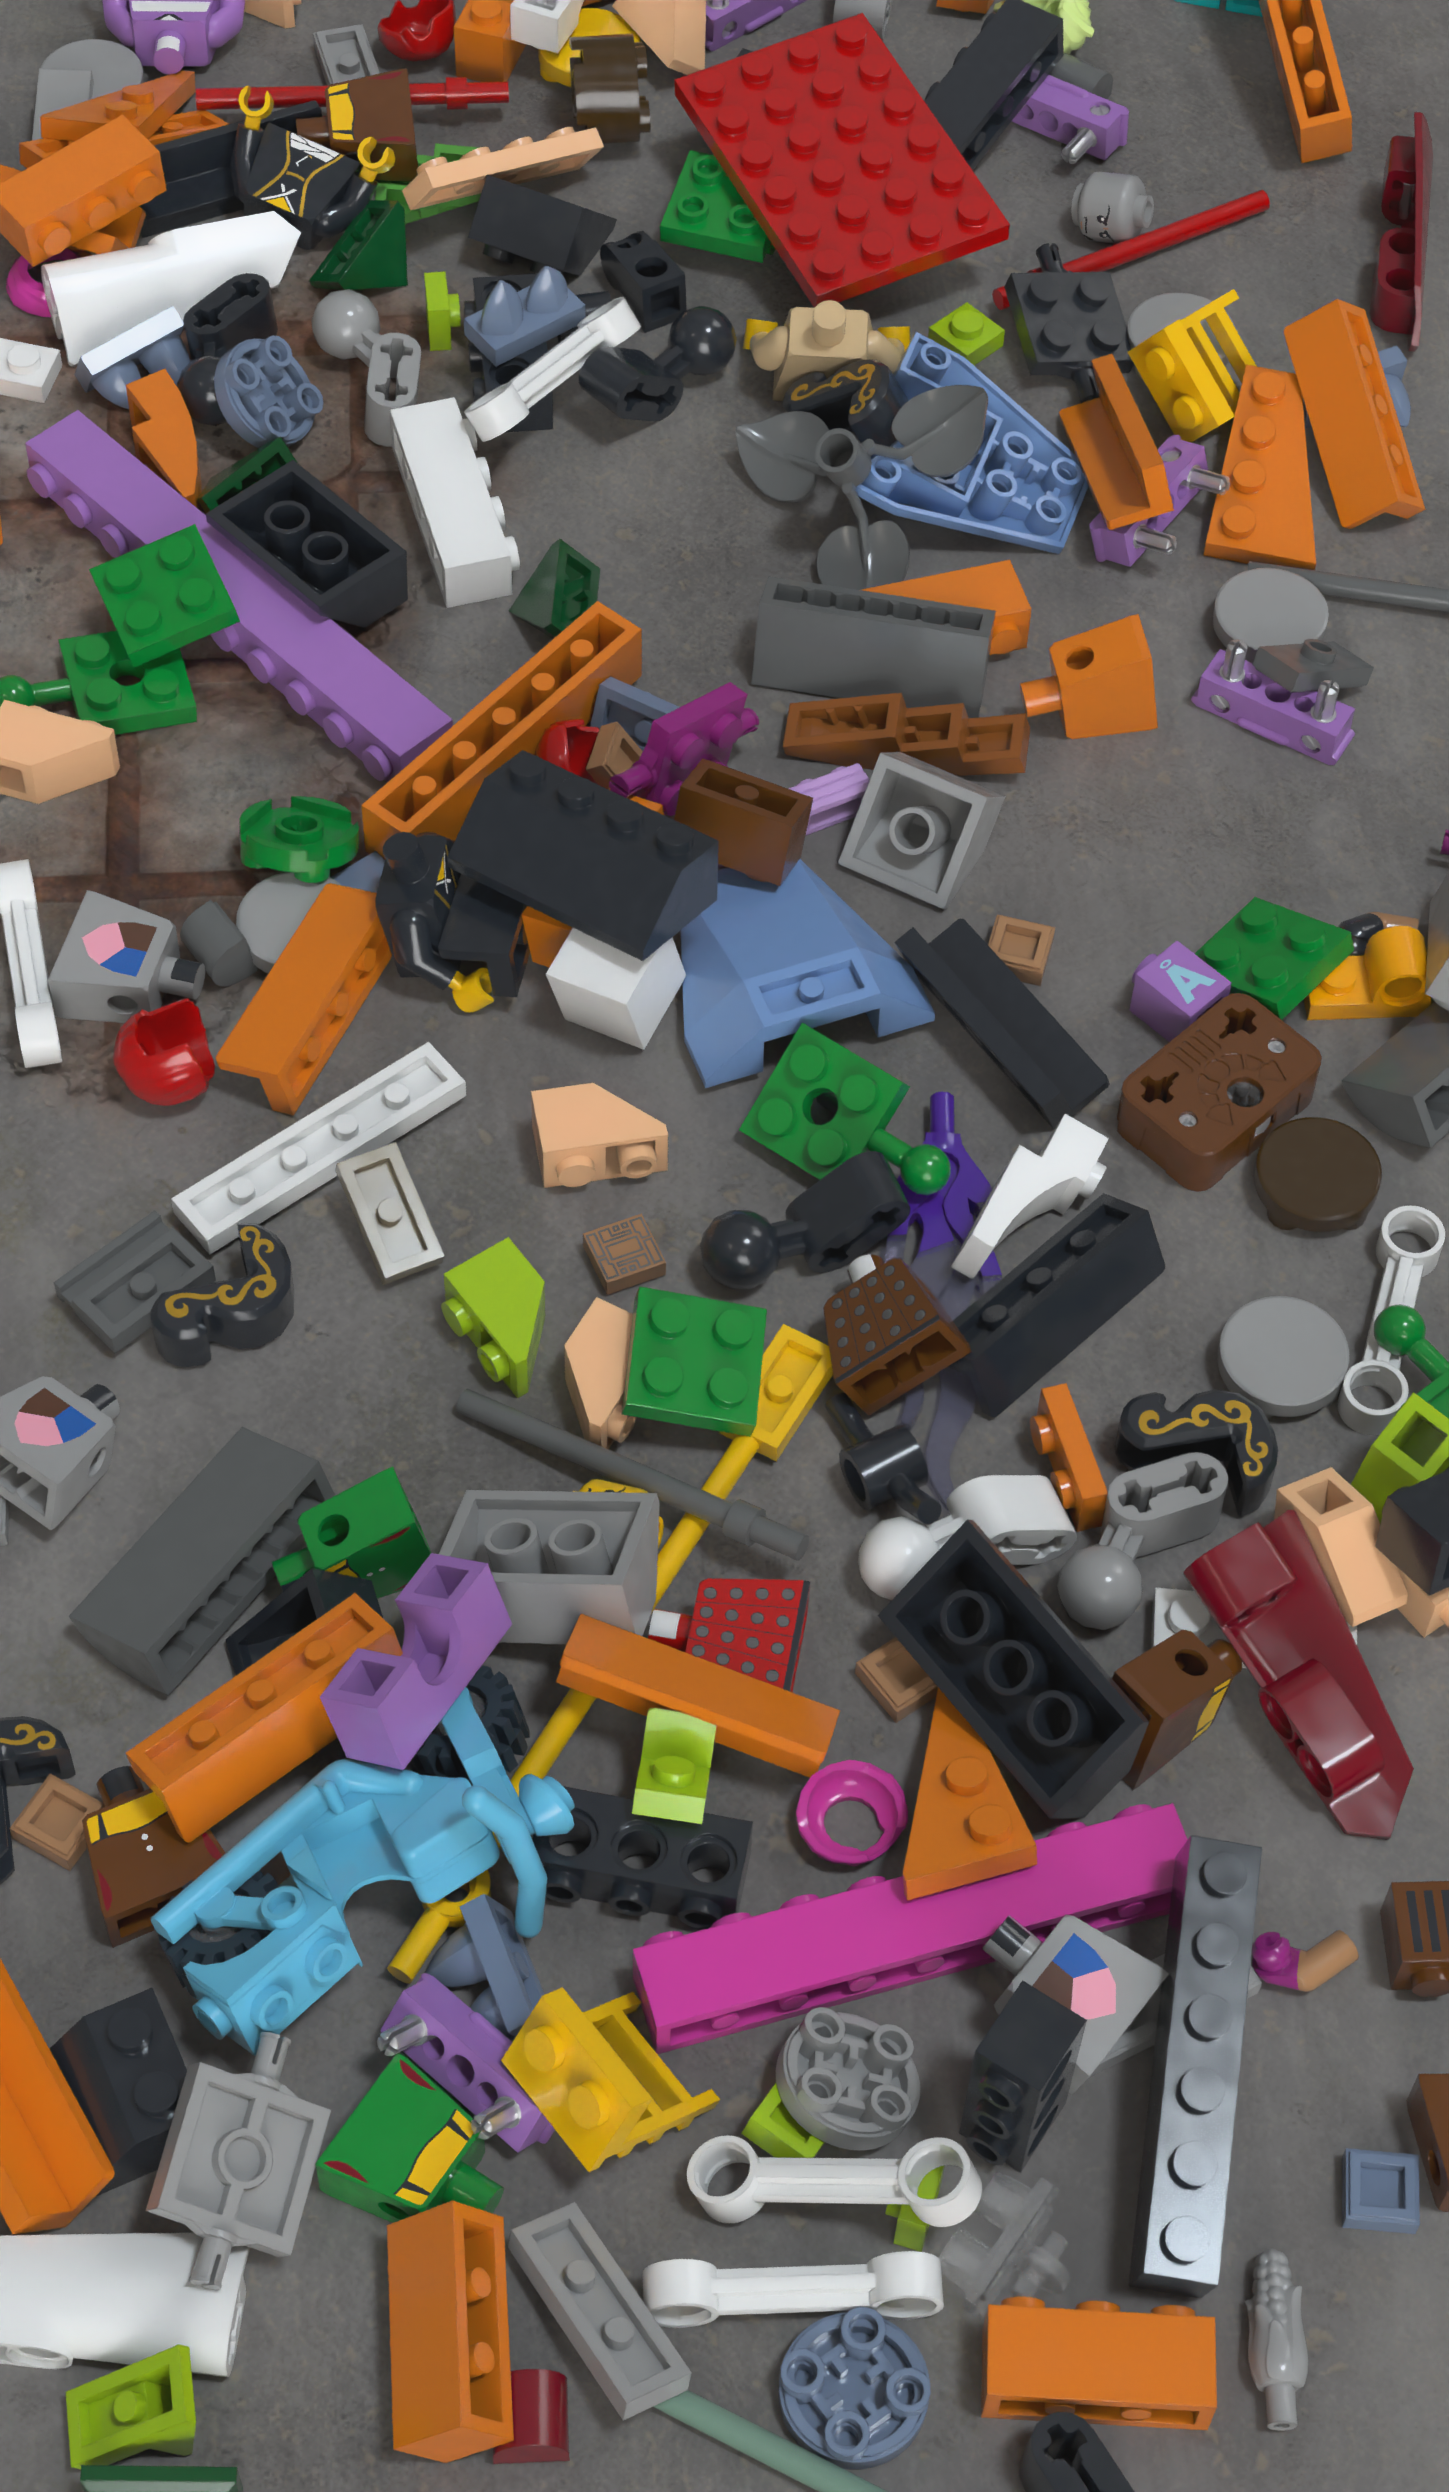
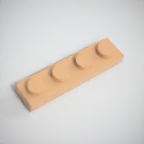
[402,127,604,211]

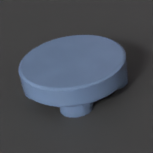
[214,335,323,448]
[778,2307,931,2469]

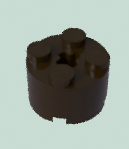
[569,33,651,144]

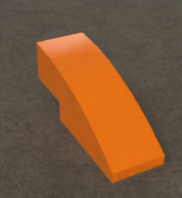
[126,369,202,512]

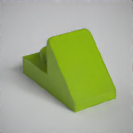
[632,1707,717,1824]
[66,2344,196,2469]

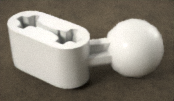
[858,1475,1077,1600]

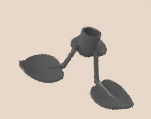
[736,385,988,590]

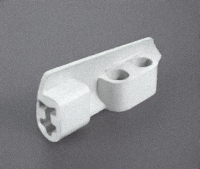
[41,211,301,367]
[0,2233,250,2377]

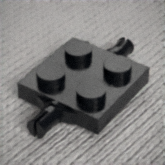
[1004,243,1134,403]

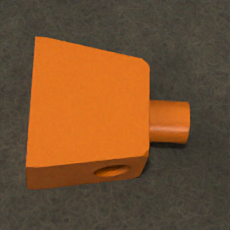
[1020,614,1158,739]

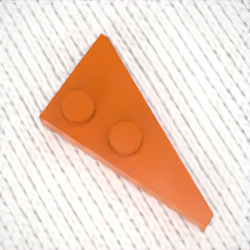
[40,71,196,141]
[903,1687,1037,1901]

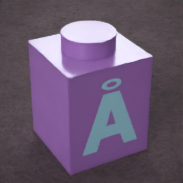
[1129,941,1232,1042]

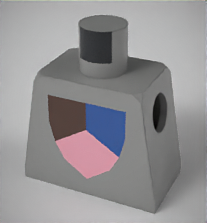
[48,890,205,1023]
[0,1376,120,1530]
[982,1914,1169,2095]

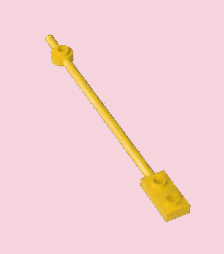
[387,1324,833,1984]

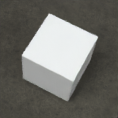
[546,928,686,1050]

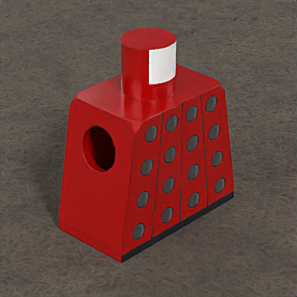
[648,1578,810,1693]

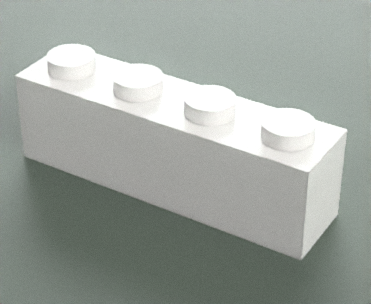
[390,397,520,608]

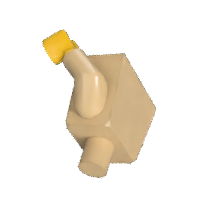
[743,300,910,401]

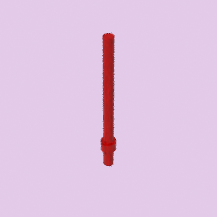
[196,77,509,110]
[992,190,1270,310]

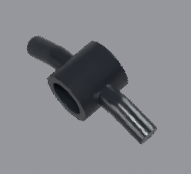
[825,1393,942,1524]

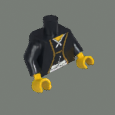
[230,85,395,250]
[375,832,494,1013]

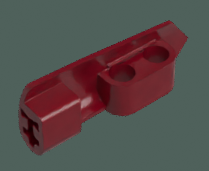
[1370,112,1433,352]
[1183,1510,1414,1840]

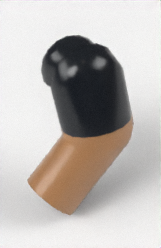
[1338,912,1419,956]

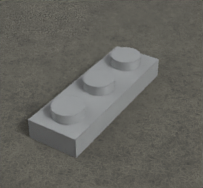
[508,2202,692,2421]

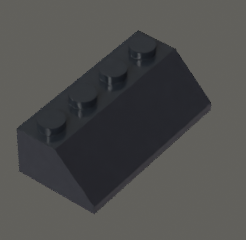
[447,750,719,961]
[878,1519,1149,1819]

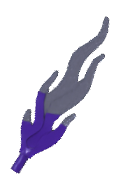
[884,1091,1002,1511]

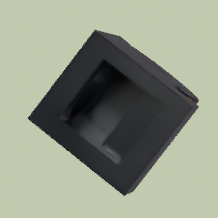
[600,231,687,333]

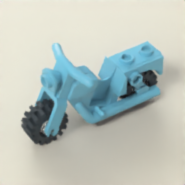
[151,1665,574,2056]

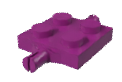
[609,682,759,816]

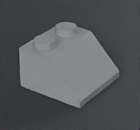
[838,752,1006,909]

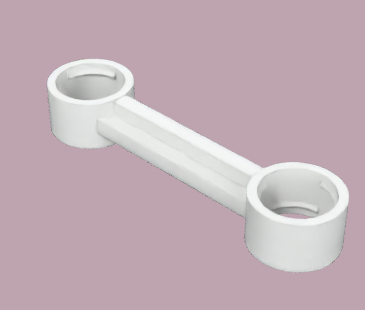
[464,297,641,442]
[0,859,62,1068]
[1338,1205,1445,1435]
[687,2135,982,2227]
[642,2251,944,2328]

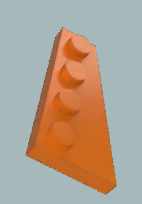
[1203,364,1316,570]

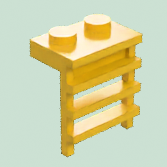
[1128,289,1256,442]
[501,1987,720,2172]

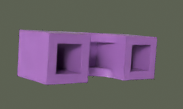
[320,1553,512,1770]

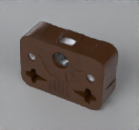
[1117,993,1322,1192]

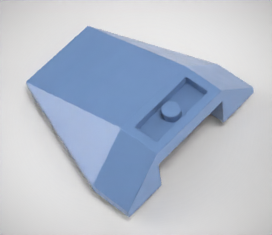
[856,332,1089,554]
[681,859,935,1088]

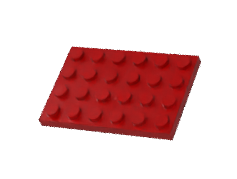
[675,13,1010,308]

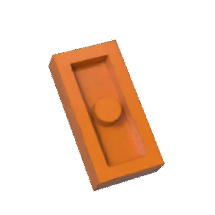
[1030,1383,1108,1532]

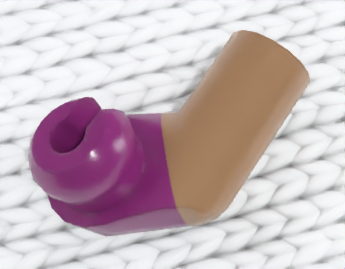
[1252,1930,1359,1992]

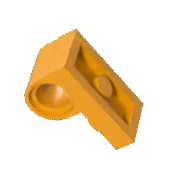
[1304,926,1431,1020]

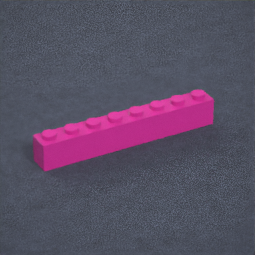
[633,1803,1188,2054]

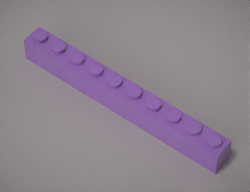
[25,410,453,782]

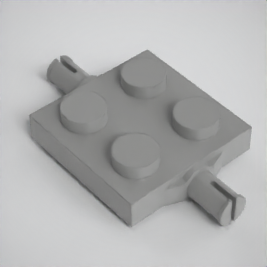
[146,2032,331,2290]

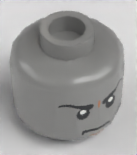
[1071,172,1154,244]

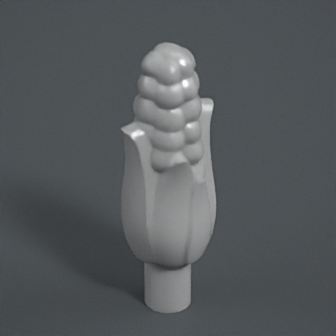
[1245,2248,1309,2431]

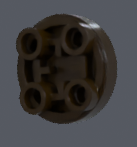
[1254,1117,1382,1232]

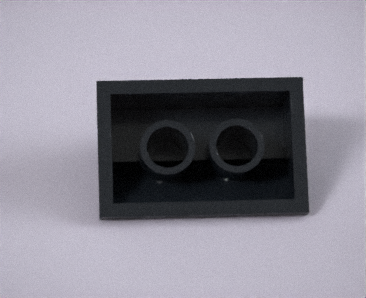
[206,460,408,628]

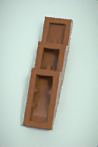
[783,693,1030,776]

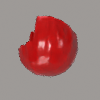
[113,998,216,1106]

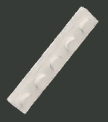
[171,1042,466,1255]

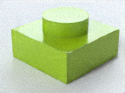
[424,271,461,351]
[928,302,1005,366]
[741,2083,825,2158]
[885,2165,945,2252]

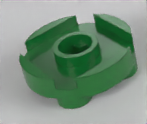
[239,796,360,883]

